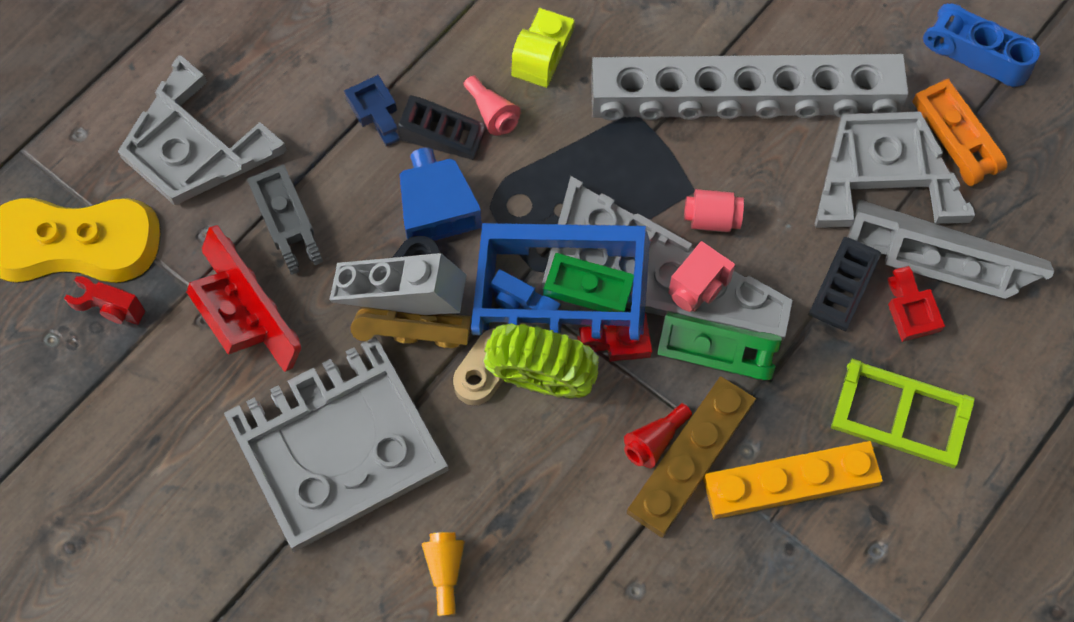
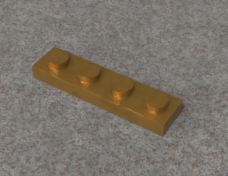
[626,376,756,538]

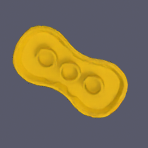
[0,198,160,283]

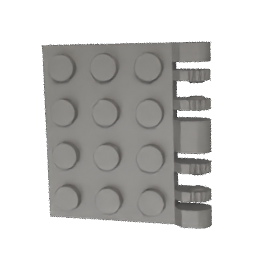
[224,336,449,552]

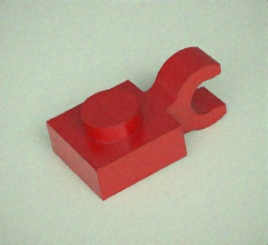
[888,266,945,342]
[64,276,145,325]
[577,314,652,362]

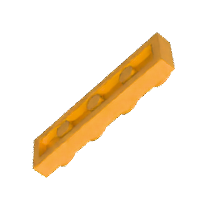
[703,441,883,519]

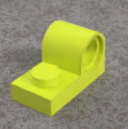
[511,8,575,88]

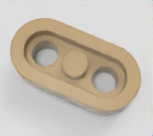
[453,328,503,405]

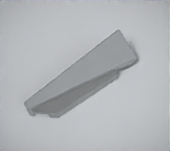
[848,200,1054,299]

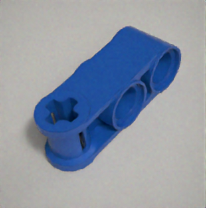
[923,4,1040,87]

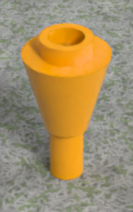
[421,532,465,616]

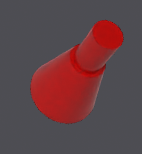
[624,403,692,468]

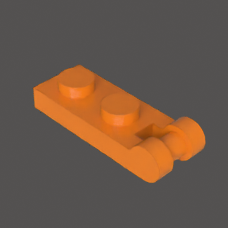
[912,79,1007,186]

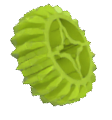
[483,323,599,399]

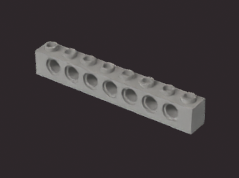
[591,54,908,120]

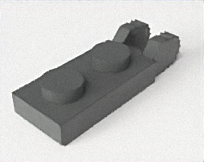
[247,164,323,275]

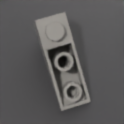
[330,253,467,315]

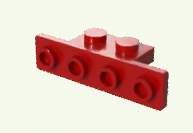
[186,225,301,372]

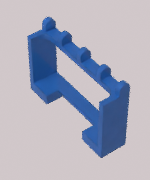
[471,223,650,340]

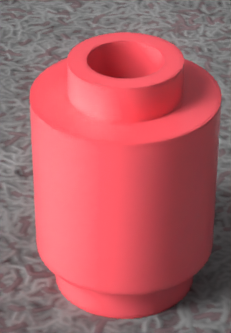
[684,189,744,232]

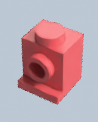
[668,241,736,312]

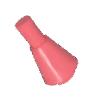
[464,76,521,136]

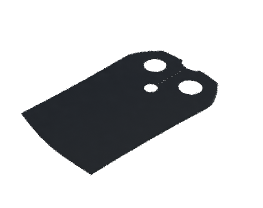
[489,117,695,273]

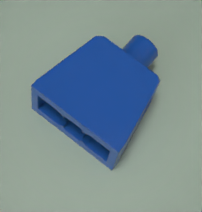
[400,148,482,241]

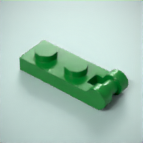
[657,311,782,380]

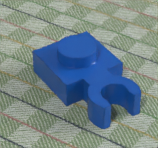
[491,269,561,325]

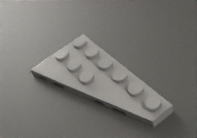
[542,176,793,343]

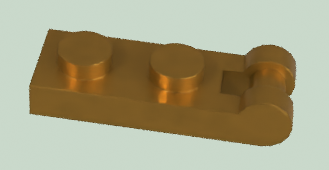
[350,307,472,348]

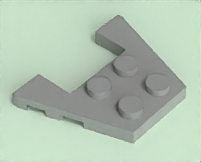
[118,55,287,205]
[815,112,975,228]

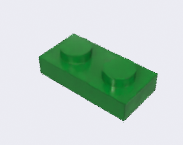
[543,253,634,312]

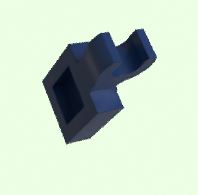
[344,74,400,147]

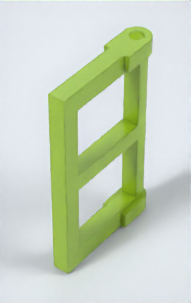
[831,358,975,468]

